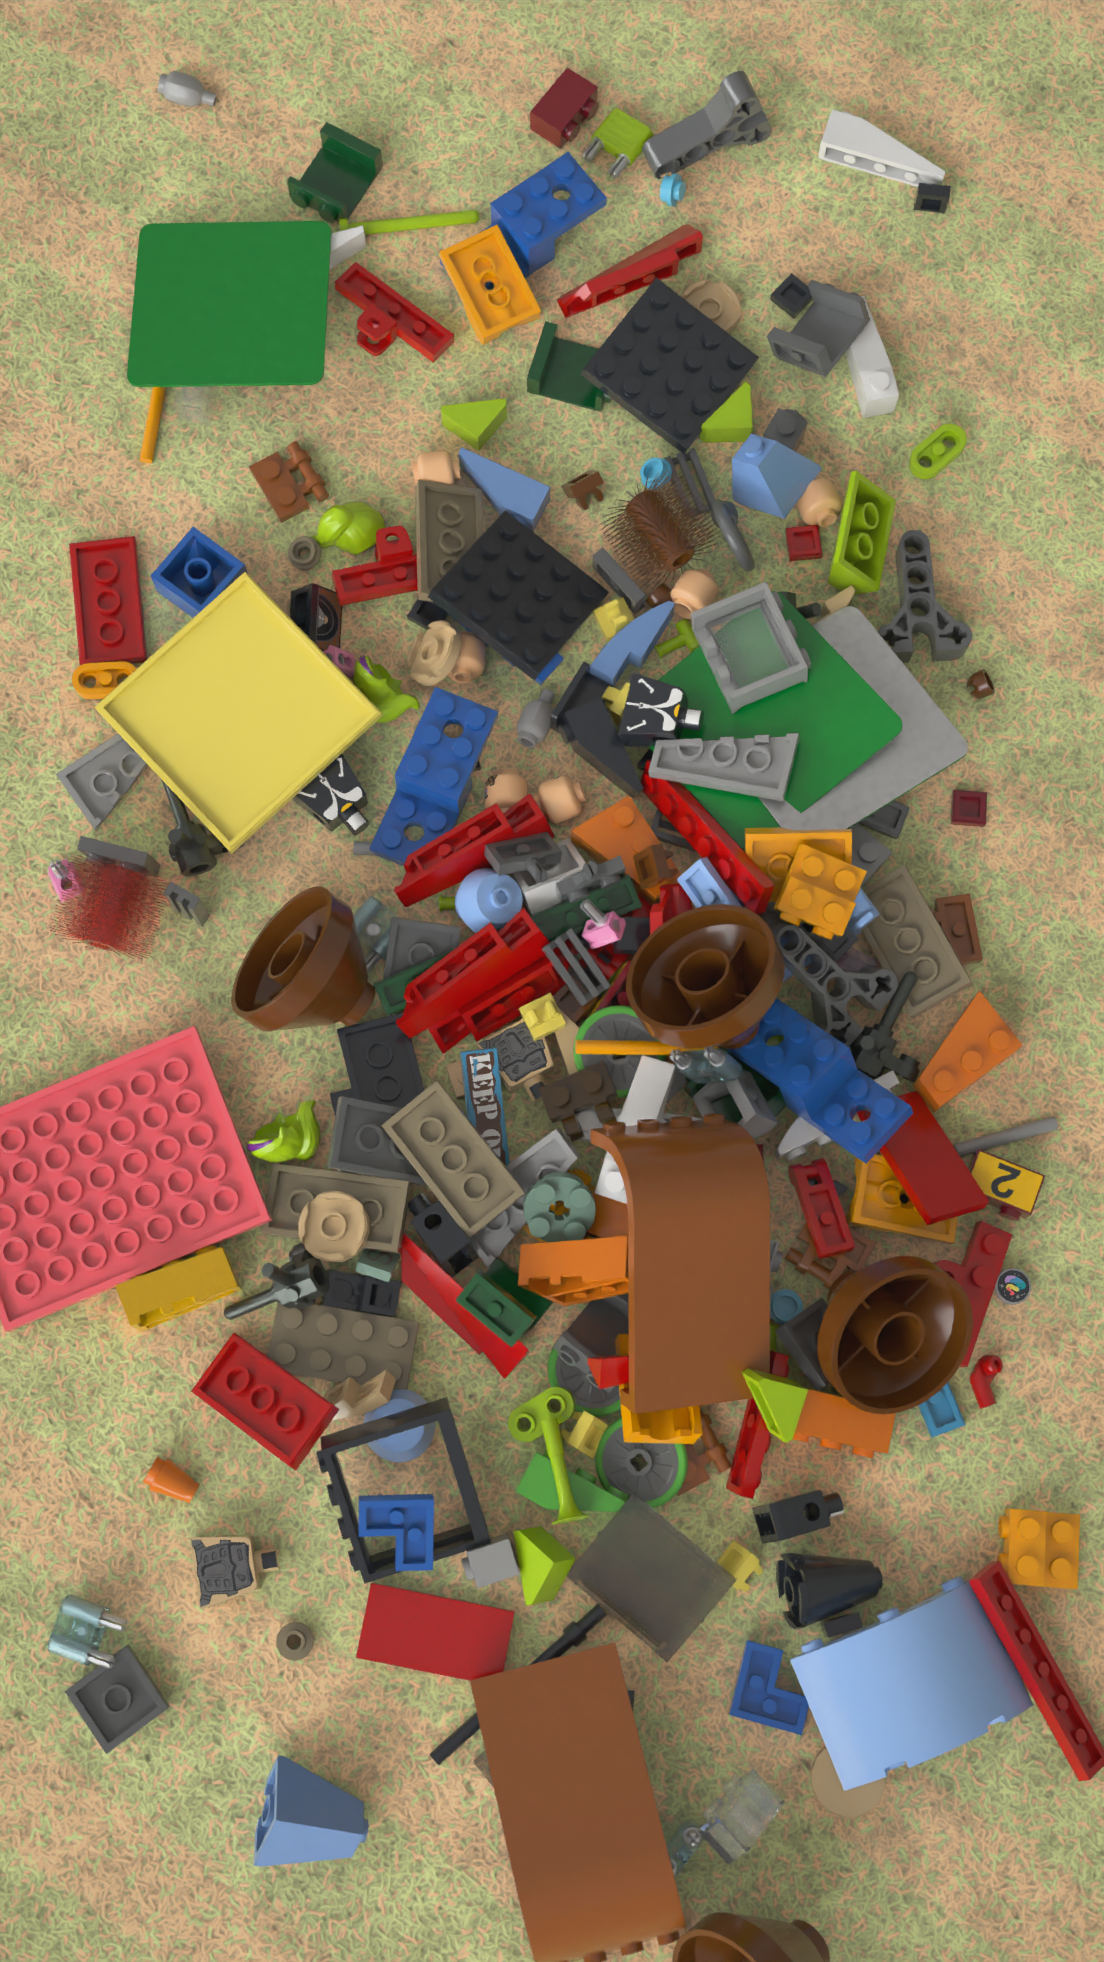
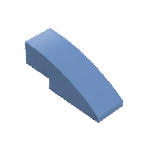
[590,601,675,688]

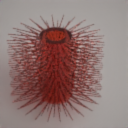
[49,855,169,959]

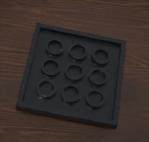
[580,277,759,454]
[428,510,609,681]

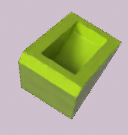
[700,382,753,443]
[441,398,507,451]
[742,1368,808,1443]
[513,1526,576,1606]

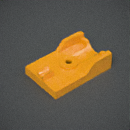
[439,225,541,345]
[745,827,852,902]
[845,1154,958,1244]
[615,1334,703,1444]

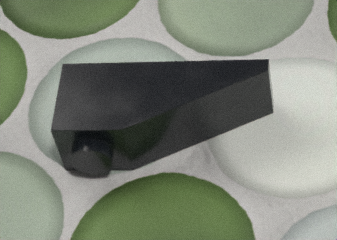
[559,697,644,798]

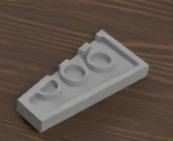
[648,733,800,802]
[449,1127,580,1268]

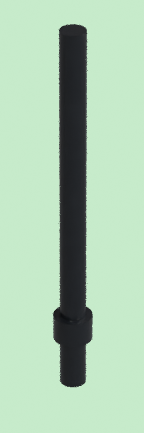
[430,1604,607,1765]

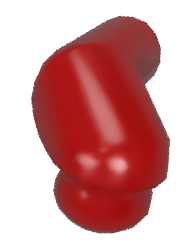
[969,1355,1003,1409]

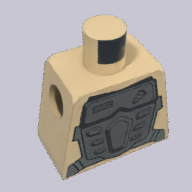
[476,1019,554,1103]
[190,1537,280,1609]

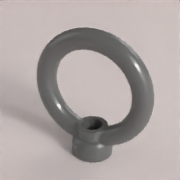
[711,499,755,572]

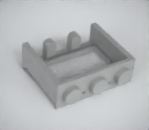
[691,582,811,714]

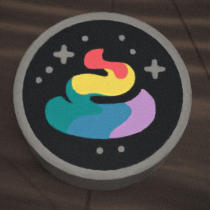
[994,1268,1031,1305]

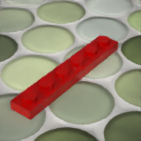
[640,760,775,914]
[968,1561,1104,1782]

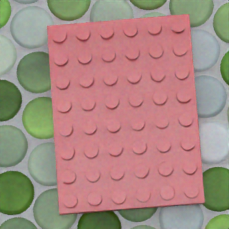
[0,1026,272,1332]

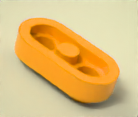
[72,661,136,699]

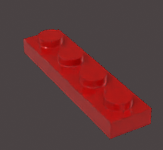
[726,1350,789,1499]

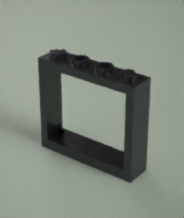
[316,1397,491,1584]

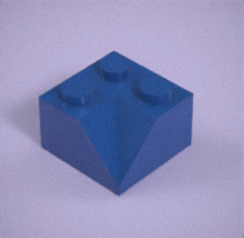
[150,526,248,618]

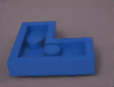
[358,1494,434,1571]
[728,1640,809,1735]

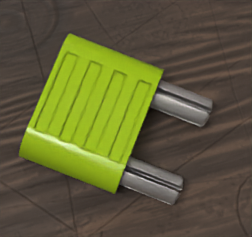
[582,108,654,178]

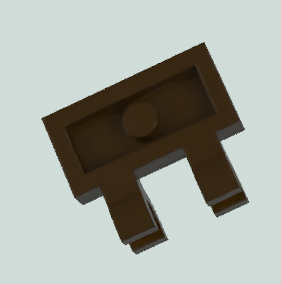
[538,1061,618,1142]

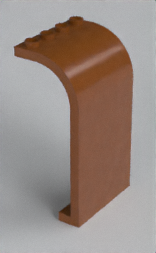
[591,1113,770,1414]
[470,1643,686,1962]

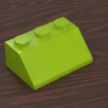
[827,470,896,595]

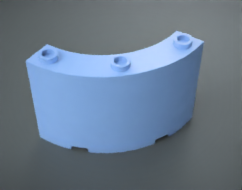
[790,1576,1033,1791]

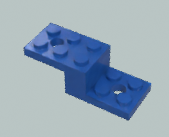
[440,152,607,290]
[369,687,498,866]
[727,998,913,1164]

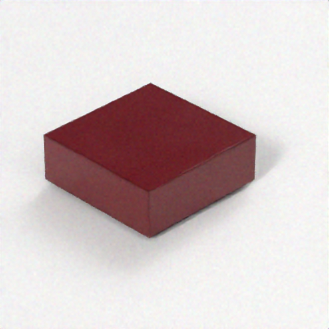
[951,790,987,827]

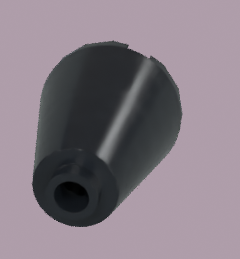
[776,1553,883,1629]

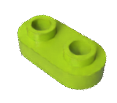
[909,424,967,479]
[508,1386,576,1442]

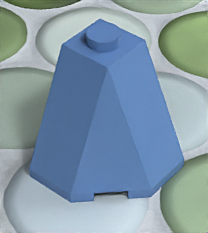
[732,434,822,519]
[254,1755,369,1867]

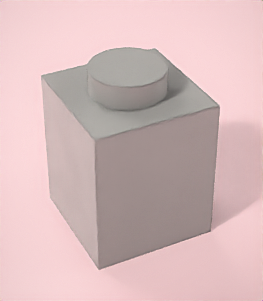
[461,1533,520,1588]

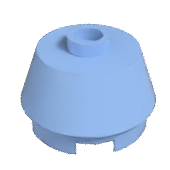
[455,868,523,933]
[364,1389,435,1462]

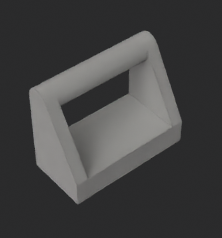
[693,1068,778,1139]

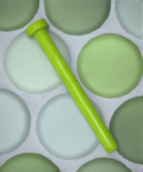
[339,210,480,235]

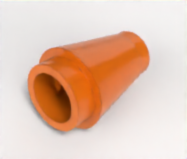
[143,1456,200,1504]

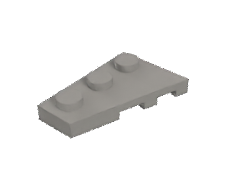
[56,734,148,831]

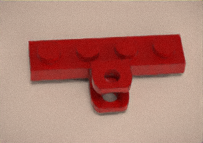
[335,262,455,363]
[332,525,418,606]
[933,1221,1012,1367]

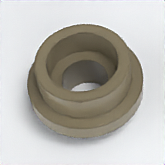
[288,536,321,570]
[276,1622,314,1661]

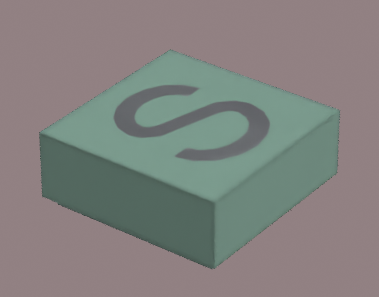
[356,1249,401,1282]

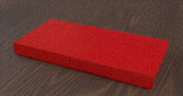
[69,536,147,665]
[856,1091,989,1226]
[191,1332,340,1470]
[356,1583,515,1681]

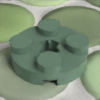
[523,1171,596,1242]

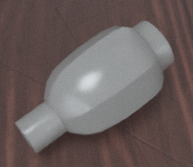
[158,71,217,107]
[517,689,555,748]

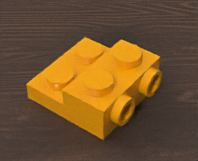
[773,844,867,940]
[997,1508,1080,1590]

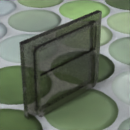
[567,1492,737,1662]

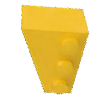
[115,1245,242,1332]

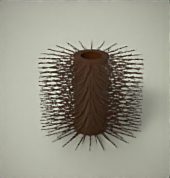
[599,470,721,590]

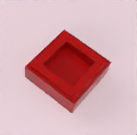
[785,525,823,562]

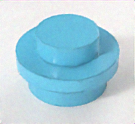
[660,173,686,207]
[640,457,672,490]
[770,1289,803,1325]

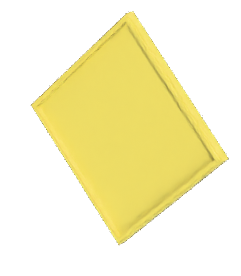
[94,572,383,854]

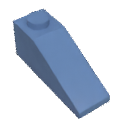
[458,447,550,532]

